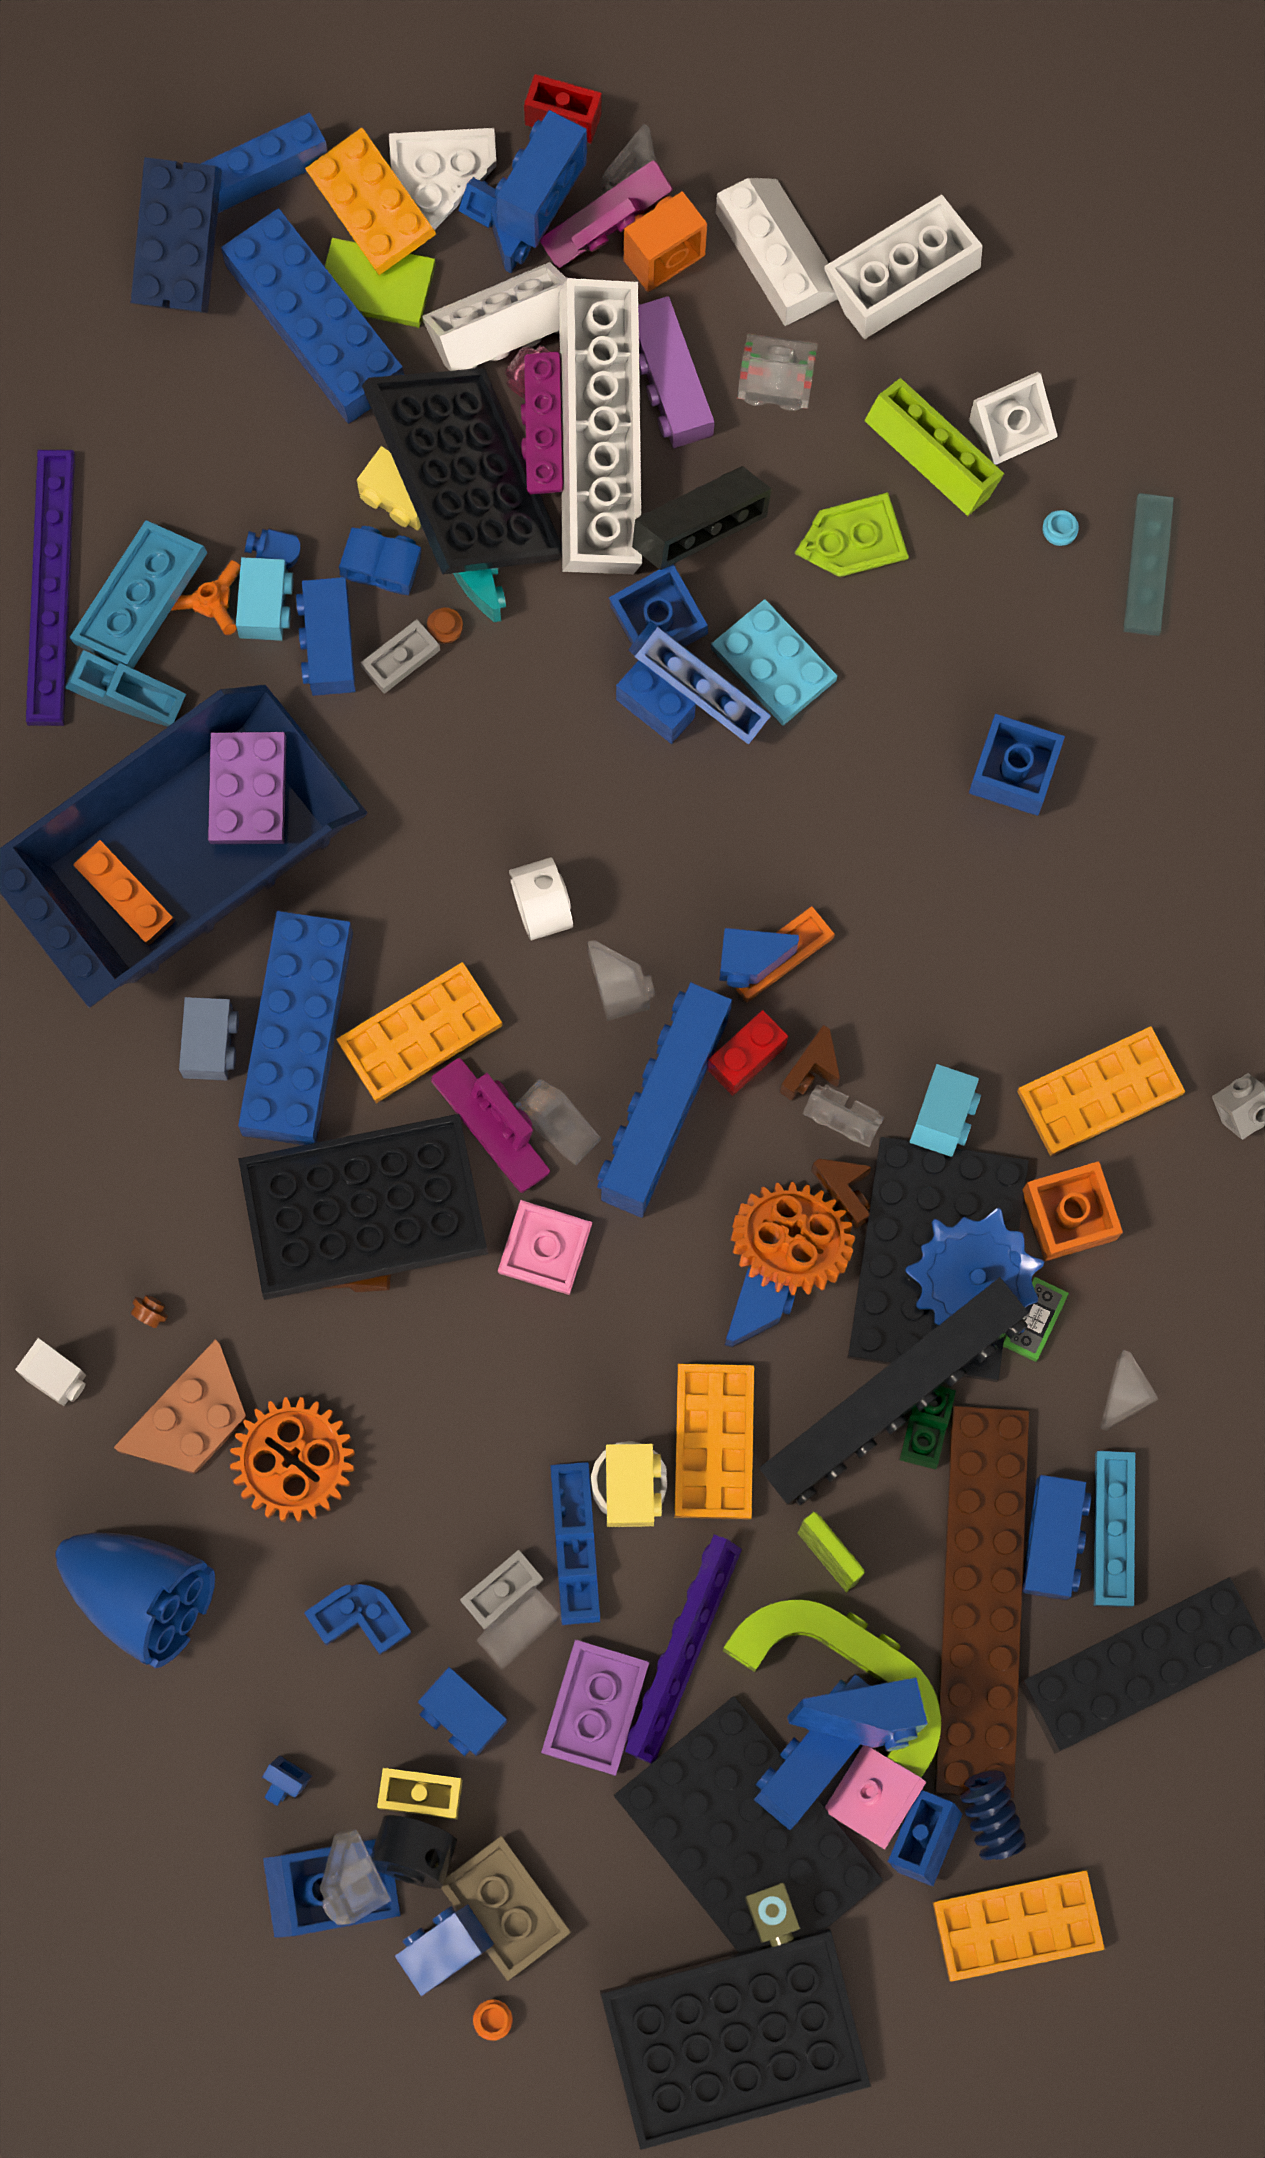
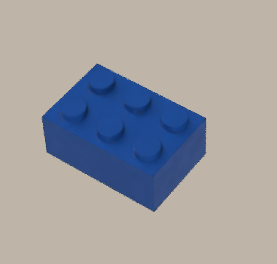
[494,110,587,248]

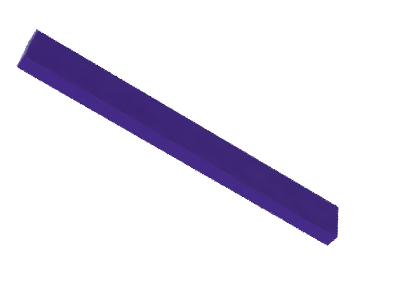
[26,450,75,726]

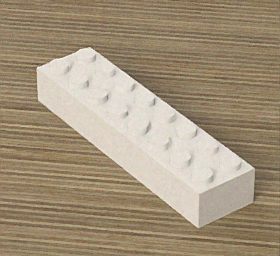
[559,278,642,574]

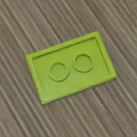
[325,238,436,328]
[798,1512,865,1593]

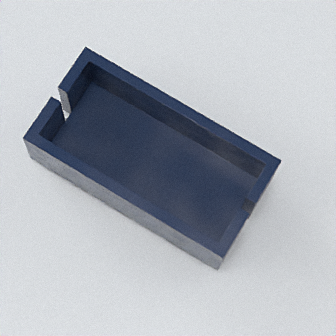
[131,157,222,313]

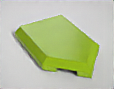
[795,492,909,577]

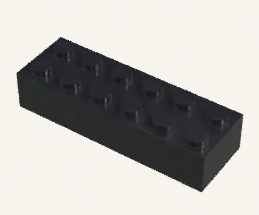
[1019,1577,1265,1754]

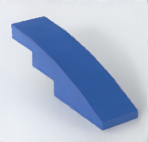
[550,1462,600,1625]

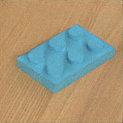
[711,599,837,726]

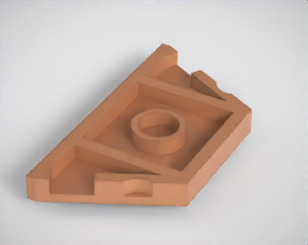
[114,1340,247,1474]

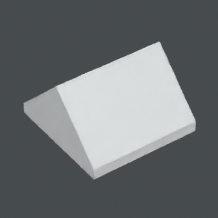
[969,372,1058,465]

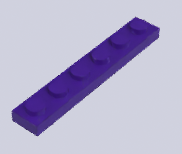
[625,1535,742,1764]

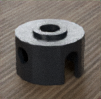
[368,1815,457,1889]

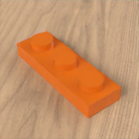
[73,840,176,945]
[734,906,835,1003]

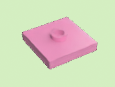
[498,1200,592,1295]
[825,1745,926,1849]

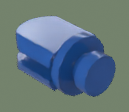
[244,528,300,569]

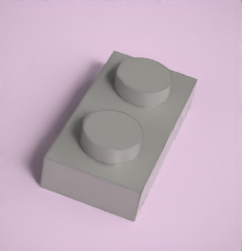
[361,619,440,694]
[460,1550,544,1630]

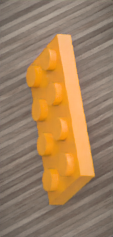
[305,127,436,275]
[336,962,502,1103]
[1017,1026,1185,1157]
[675,1364,754,1520]
[932,1870,1105,1982]

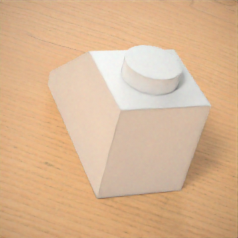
[15,1338,86,1406]

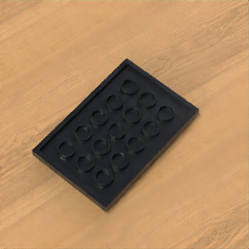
[362,368,562,575]
[238,1114,488,1300]
[847,1137,1029,1382]
[613,1696,883,1953]
[600,1929,871,2150]

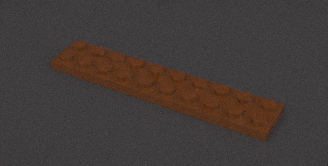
[935,1406,1029,1798]

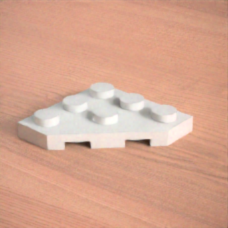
[389,128,496,230]

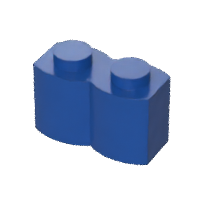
[339,526,421,595]

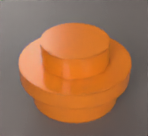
[473,2000,513,2040]

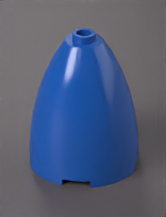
[55,1533,215,1668]

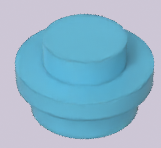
[1042,510,1079,546]

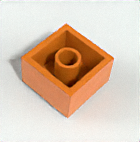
[624,191,707,292]
[1022,1161,1123,1261]

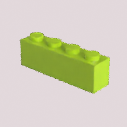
[864,378,1005,516]

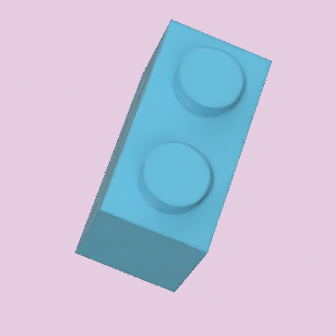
[236,557,293,641]
[910,1064,981,1157]

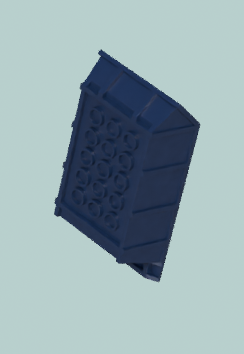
[0,685,368,1008]

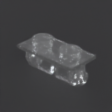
[803,1084,884,1147]

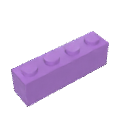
[638,296,714,448]

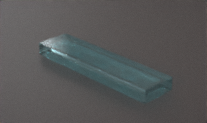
[1123,493,1174,636]

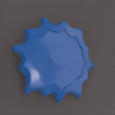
[905,1208,1044,1333]

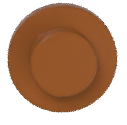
[427,608,463,644]
[131,1295,168,1328]

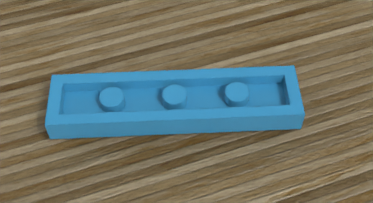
[1094,1451,1135,1608]

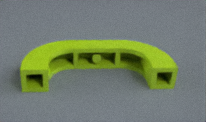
[723,1600,941,1778]

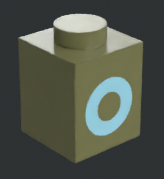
[745,1883,800,1947]

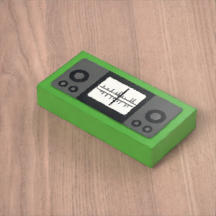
[1003,1277,1069,1362]

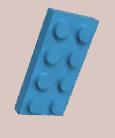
[70,520,208,668]

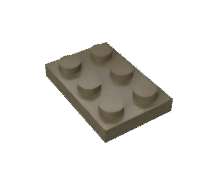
[441,1836,571,1981]

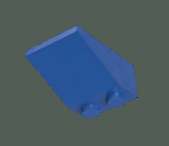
[787,1678,928,1751]
[263,1839,400,1938]

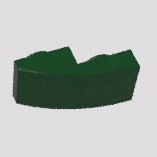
[899,1386,956,1470]

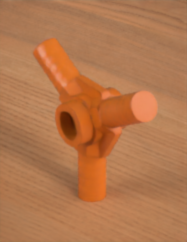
[171,560,241,635]

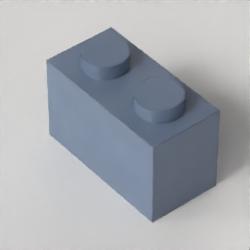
[179,997,239,1081]

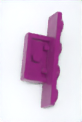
[540,161,673,268]
[521,352,564,494]
[431,1058,550,1193]

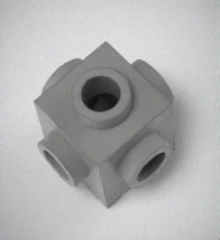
[1212,1073,1265,1140]

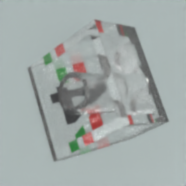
[737,333,818,411]

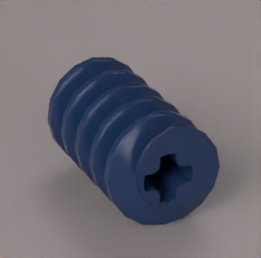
[960,1771,1026,1860]

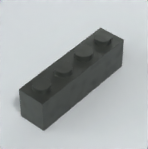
[632,466,772,570]

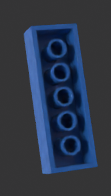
[221,208,404,424]
[238,911,353,1145]
[597,982,732,1218]

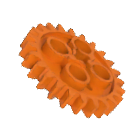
[731,1182,855,1295]
[230,1397,355,1523]

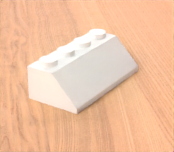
[716,178,838,326]
[825,195,983,339]
[421,262,567,371]

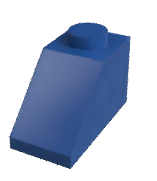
[719,928,799,988]
[725,1267,796,1347]

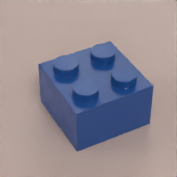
[609,564,708,647]
[969,714,1065,816]

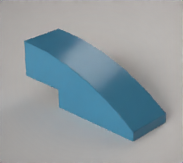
[65,650,186,727]

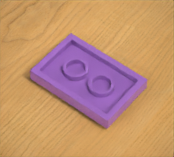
[208,732,286,844]
[541,1640,649,1776]

